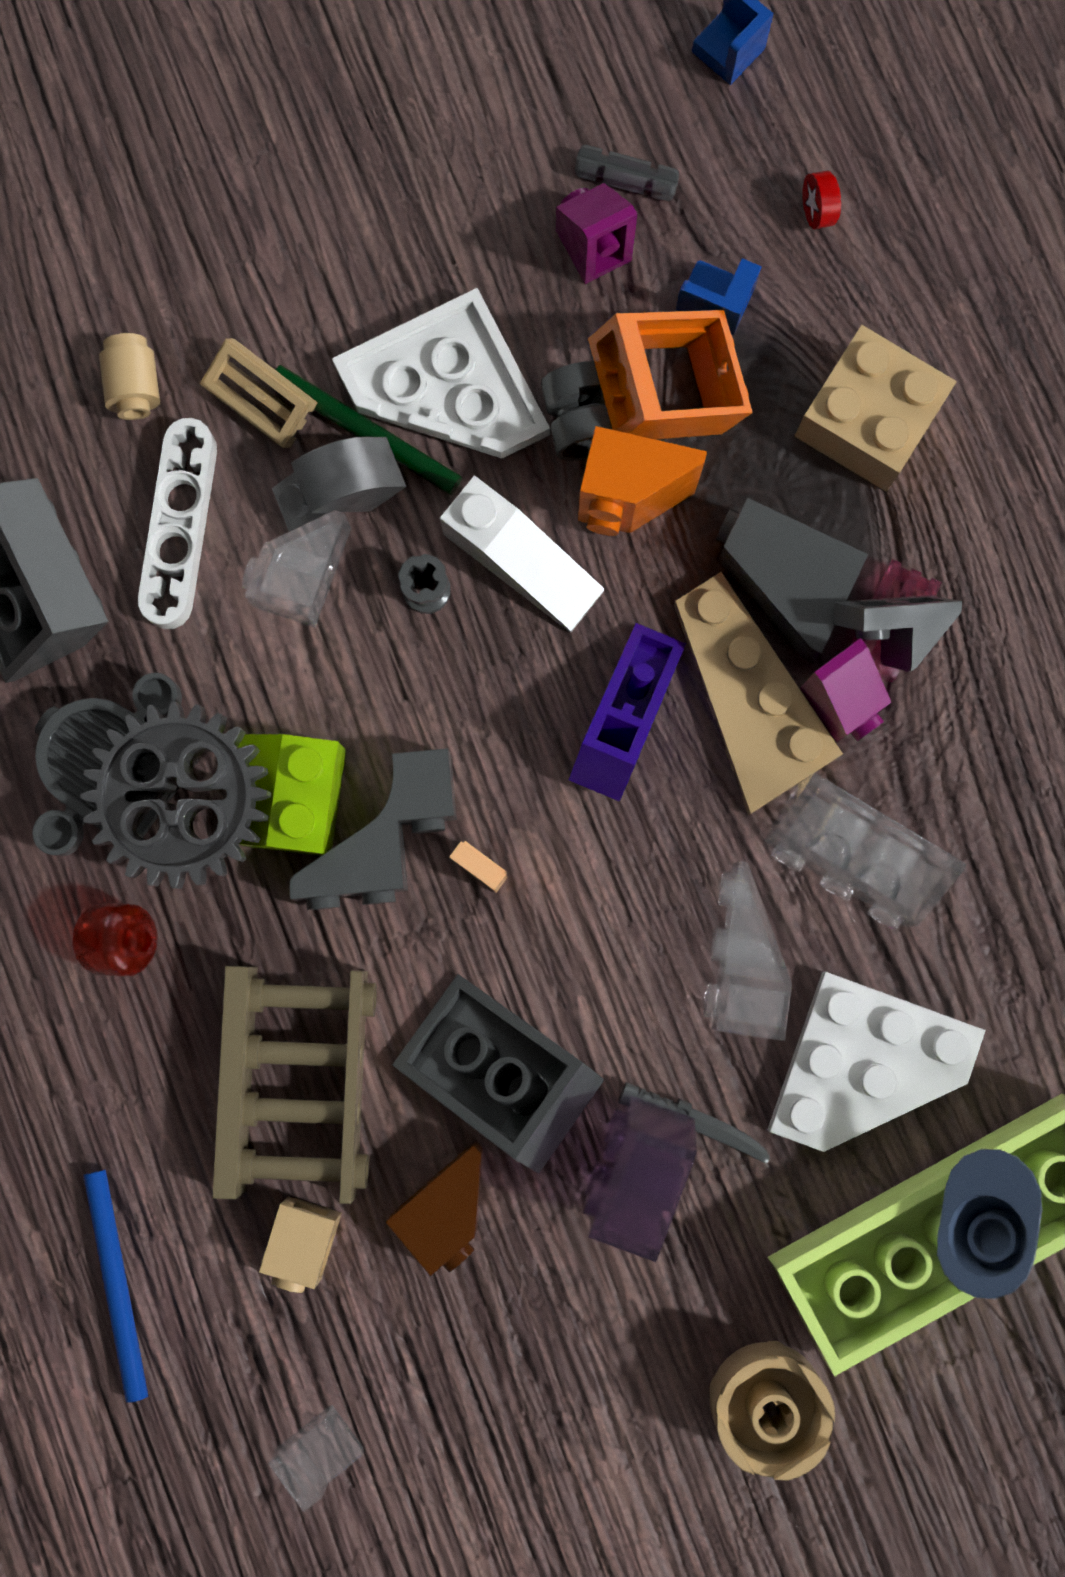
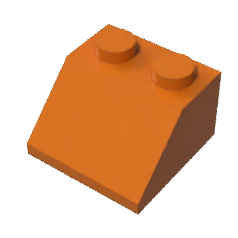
[578,426,707,536]

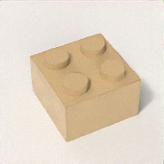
[795,325,957,492]

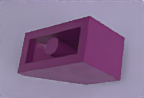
[556,183,638,284]
[799,638,891,742]

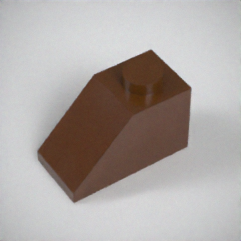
[386,1140,483,1276]

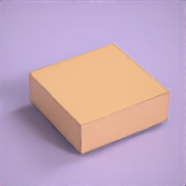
[449,841,508,893]

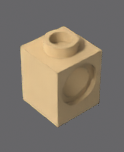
[259,1196,342,1293]

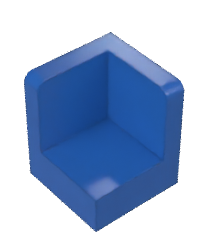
[692,0,774,85]
[676,258,762,335]

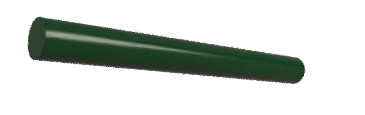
[275,365,462,495]

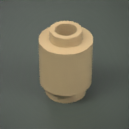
[99,333,160,420]

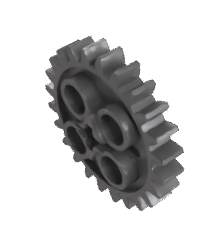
[80,702,271,889]

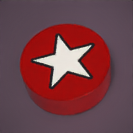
[802,170,841,229]

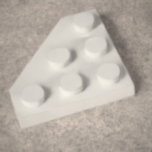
[332,288,550,459]
[767,972,986,1152]

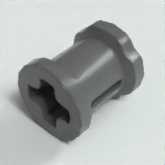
[398,554,451,614]

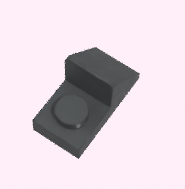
[833,595,962,672]

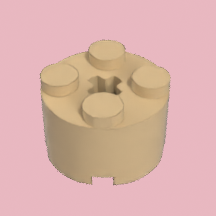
[710,1341,835,1480]

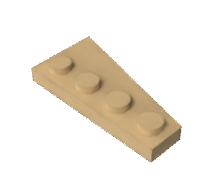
[674,572,843,816]

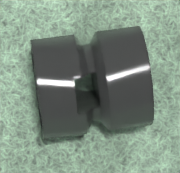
[541,361,612,461]

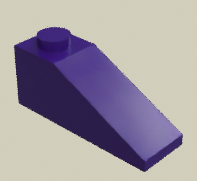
[569,623,686,802]

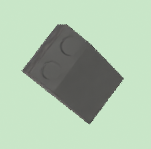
[392,974,605,1173]

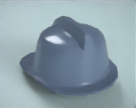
[937,1149,1042,1299]

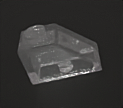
[242,510,351,628]

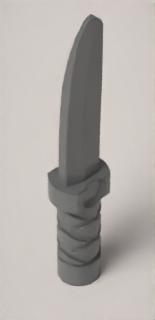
[618,1082,770,1163]

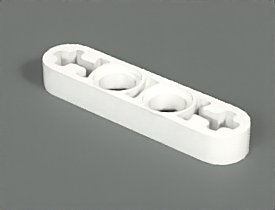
[138,418,217,629]

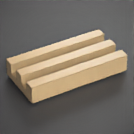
[200,338,318,448]

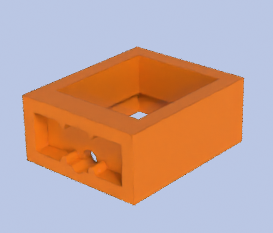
[588,310,753,440]

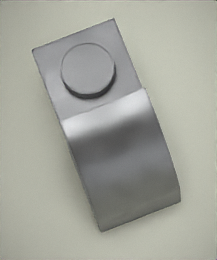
[272,437,406,537]

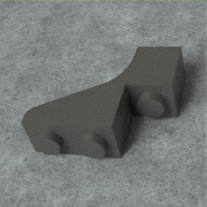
[290,748,457,910]

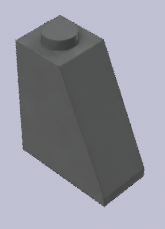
[715,498,869,663]

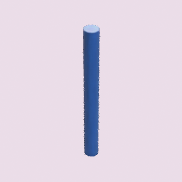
[83,1169,149,1403]

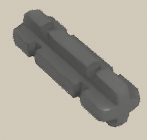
[575,144,679,201]

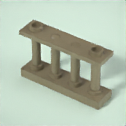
[212,966,377,1204]

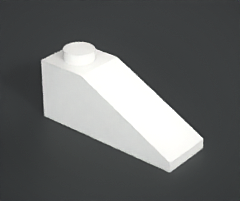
[440,475,604,633]

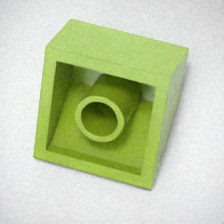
[238,734,346,856]

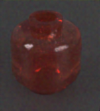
[72,903,158,976]

